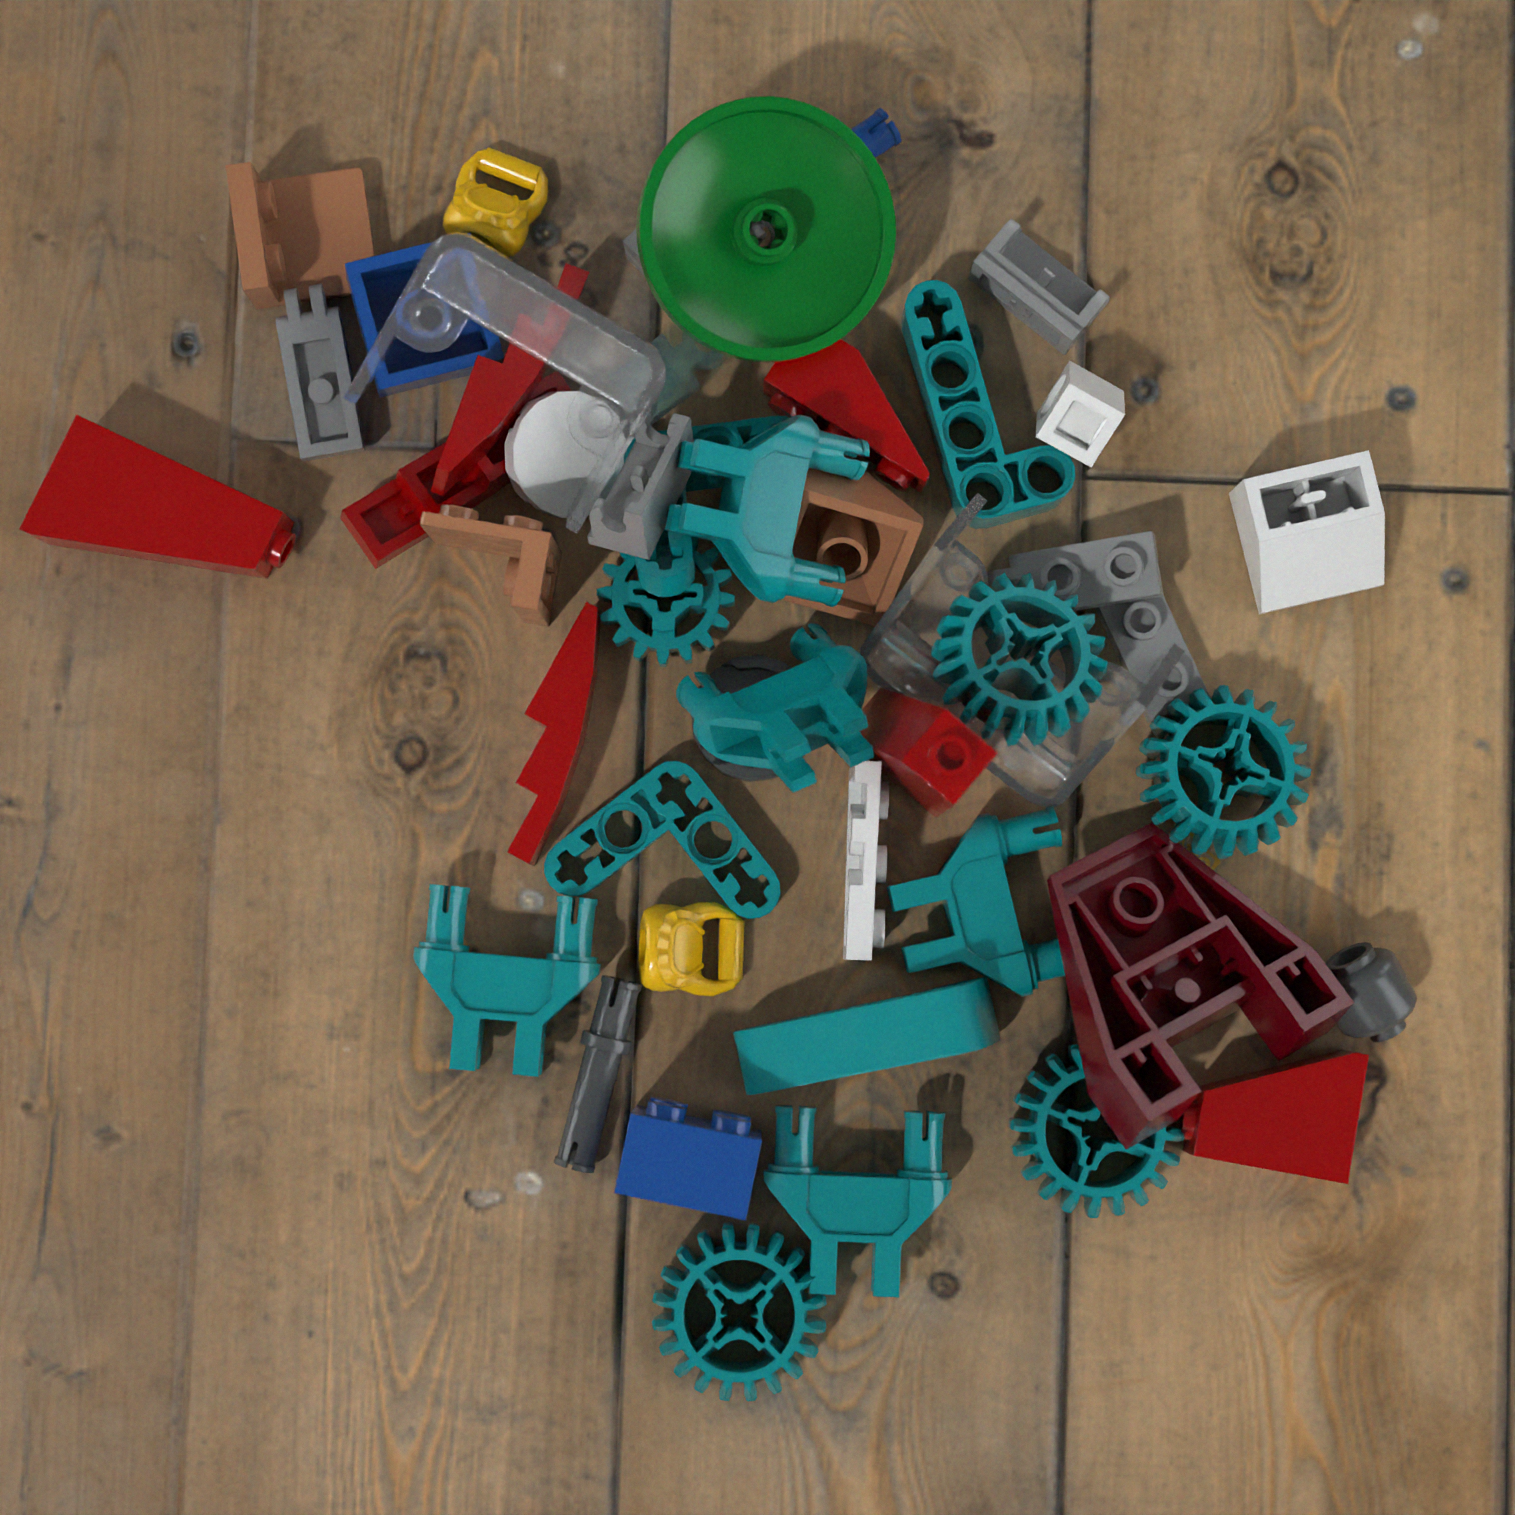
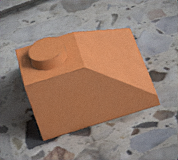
[781,468,924,628]

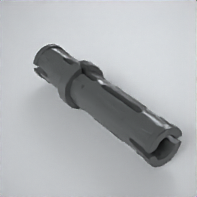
[554,975,642,1173]

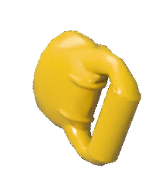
[443,147,548,259]
[638,902,745,997]

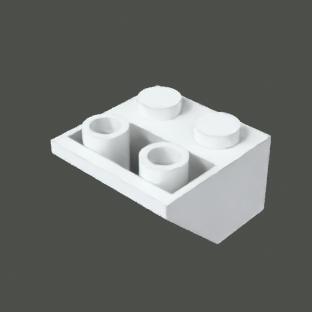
[1229,450,1385,614]

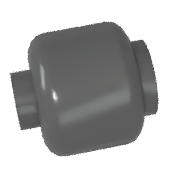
[1326,942,1417,1042]

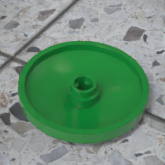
[636,96,896,362]

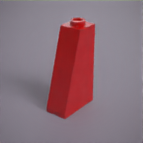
[19,414,296,579]
[860,687,998,818]

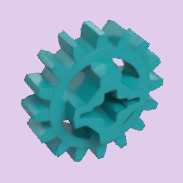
[597,536,735,667]

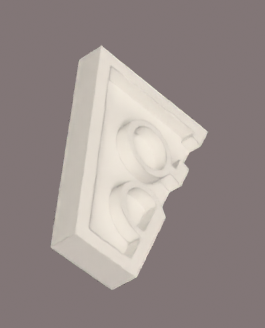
[843,761,889,960]

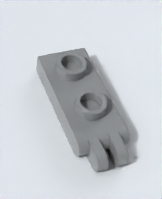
[276,283,366,462]
[986,531,1164,611]
[1095,597,1209,723]

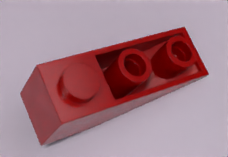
[763,339,930,493]

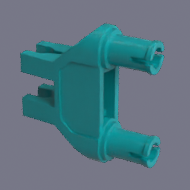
[665,415,870,607]
[676,623,874,793]
[886,806,1065,997]
[413,884,601,1077]
[763,1105,952,1298]

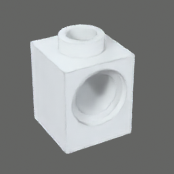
[1036,360,1125,467]

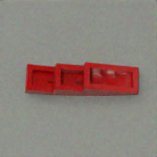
[431,263,589,496]
[340,370,572,569]
[507,601,601,866]

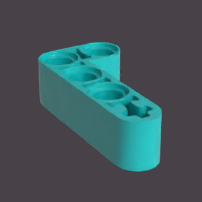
[901,280,1076,529]
[733,977,1001,1095]

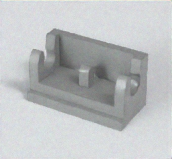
[968,218,1110,356]
[587,410,694,560]

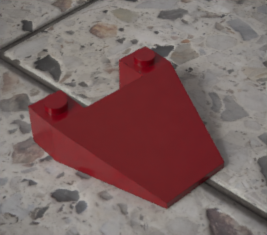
[1047,822,1354,1149]

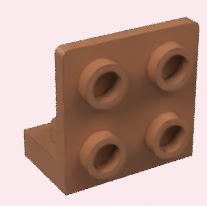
[225,162,376,309]
[420,505,562,627]

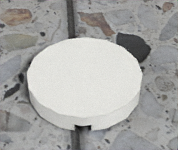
[504,391,628,518]

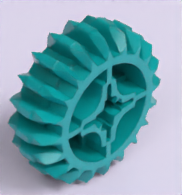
[931,572,1108,747]
[1136,685,1312,859]
[1008,1043,1185,1218]
[652,1222,827,1401]

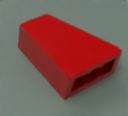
[1176,1050,1369,1184]

